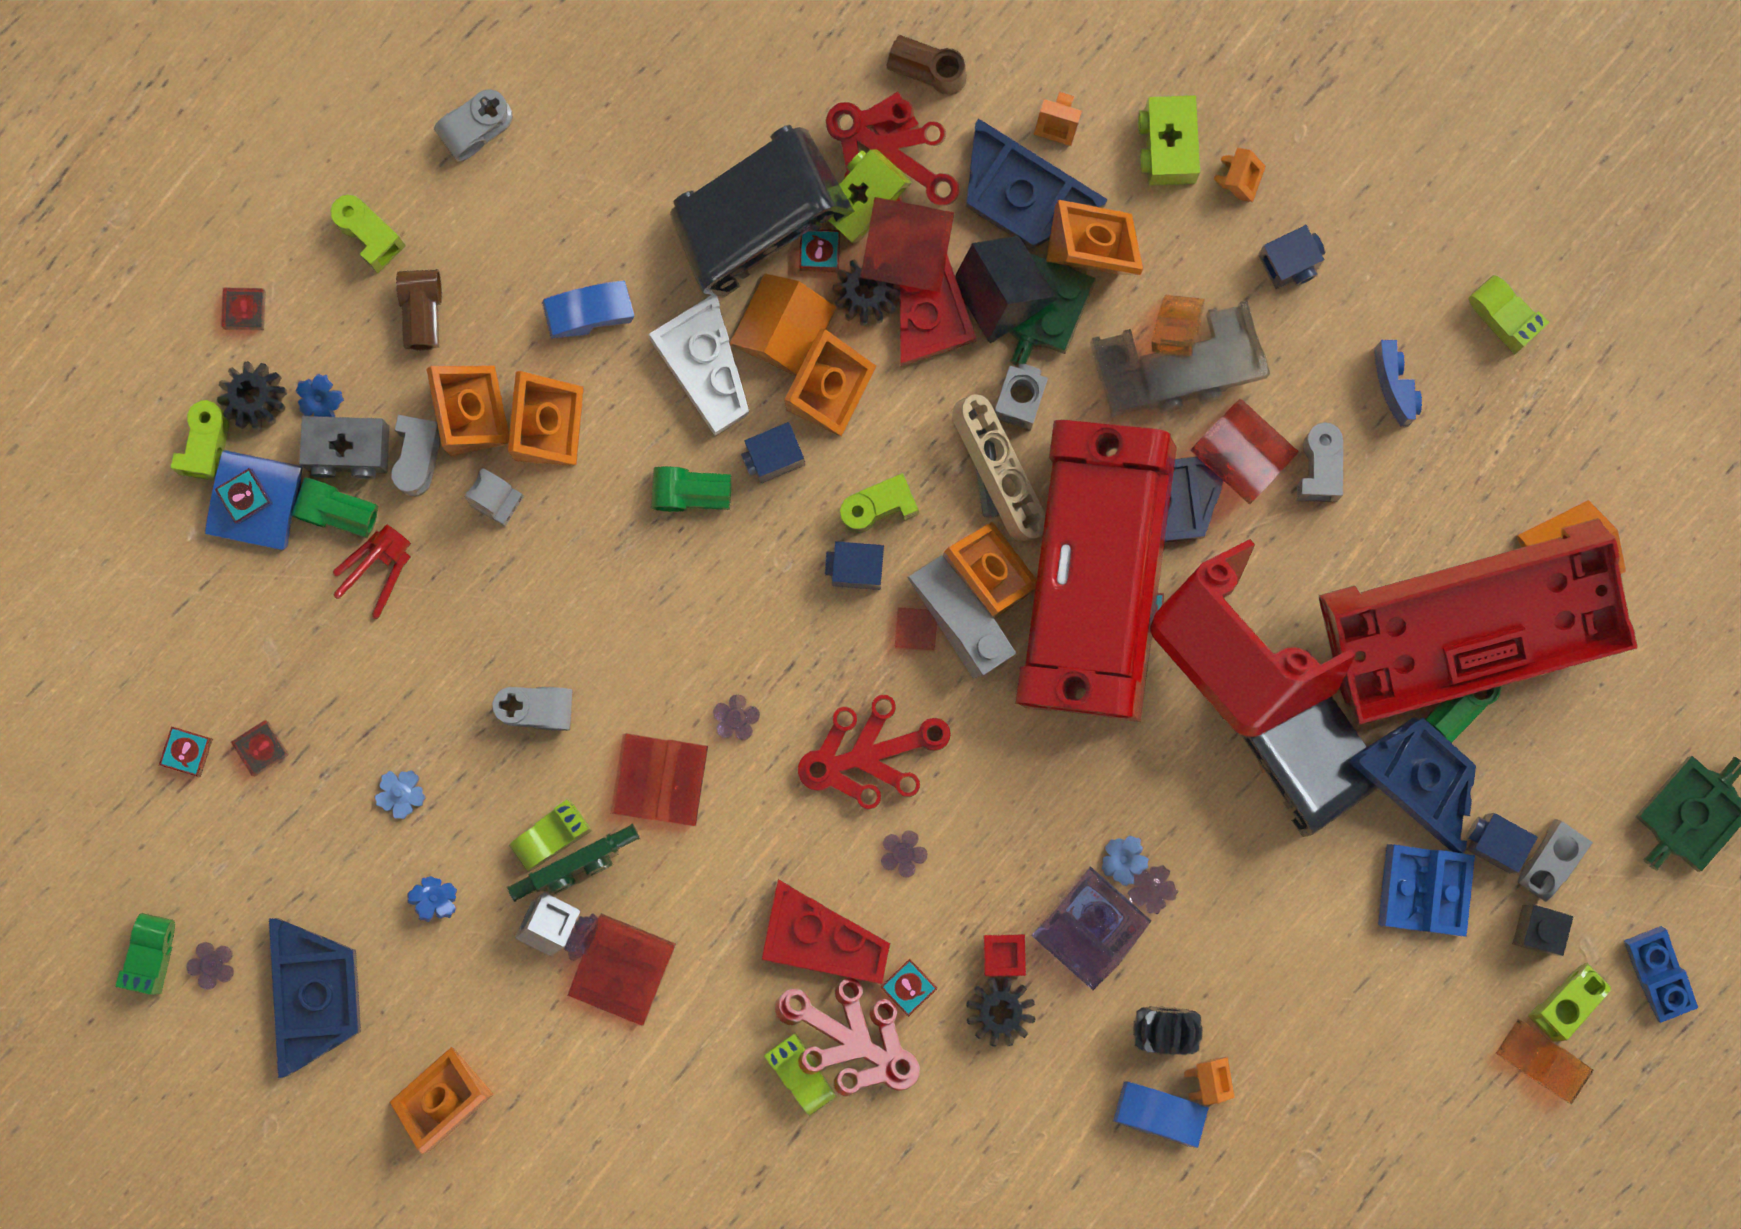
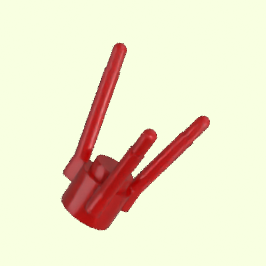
[333,524,411,619]

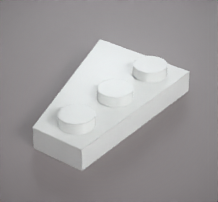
[649,295,749,436]

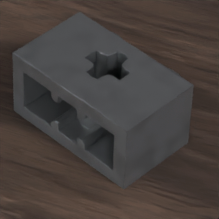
[299,416,390,479]

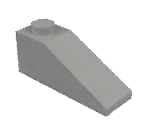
[907,555,1016,679]

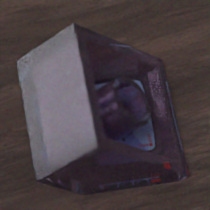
[1031,866,1152,990]

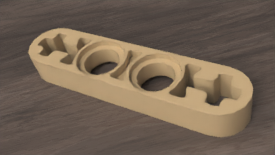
[952,394,1045,542]

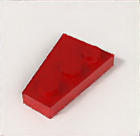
[900,227,977,367]
[761,879,890,985]

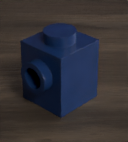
[1258,225,1325,289]

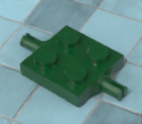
[1009,253,1095,365]
[1635,756,1741,872]
[507,823,640,902]

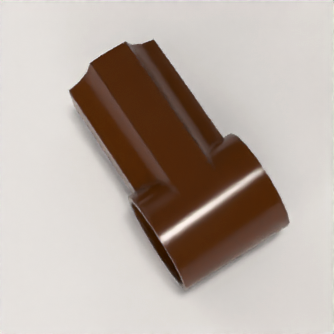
[886,35,967,95]
[396,269,442,351]

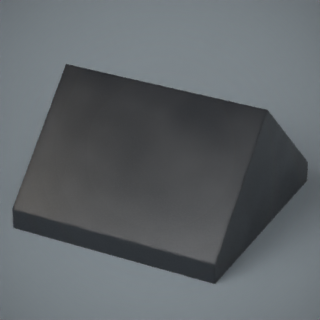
[955,236,1057,344]

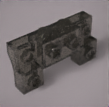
[1090,300,1270,417]

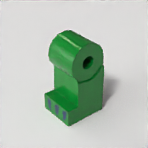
[115,913,175,995]

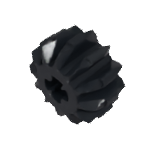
[832,257,900,326]
[217,361,287,430]
[966,977,1035,1047]
[1133,1006,1203,1055]

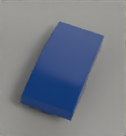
[542,280,634,339]
[1374,340,1422,426]
[1624,926,1698,1023]
[1113,1081,1209,1148]

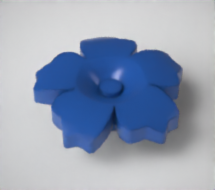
[296,374,344,417]
[407,876,457,922]

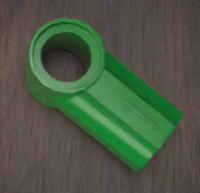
[651,466,732,512]
[291,478,379,539]
[1425,686,1502,743]

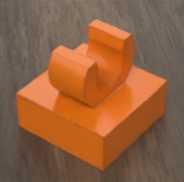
[1034,92,1082,146]
[1214,148,1266,202]
[1184,1057,1235,1105]

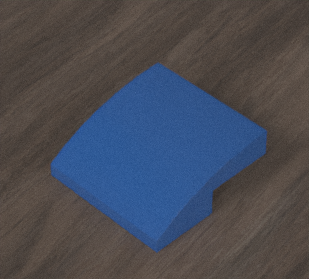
[205,450,303,550]
[1378,844,1475,937]

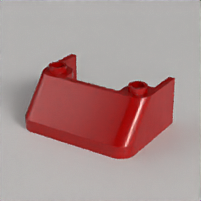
[1150,539,1356,737]

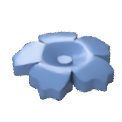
[375,771,426,819]
[1102,836,1149,886]

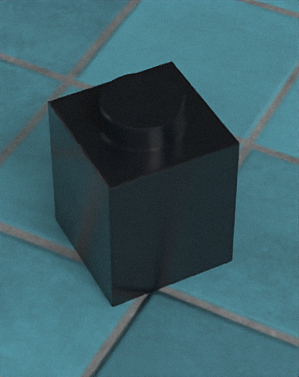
[1512,905,1574,956]

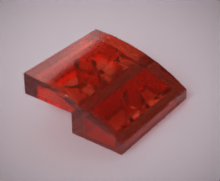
[860,197,954,292]
[1190,398,1299,505]
[610,733,708,826]
[567,913,676,1026]

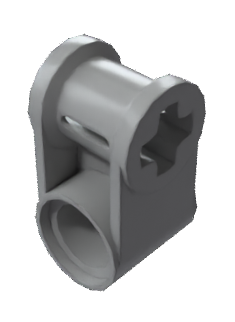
[434,89,512,162]
[492,687,573,731]

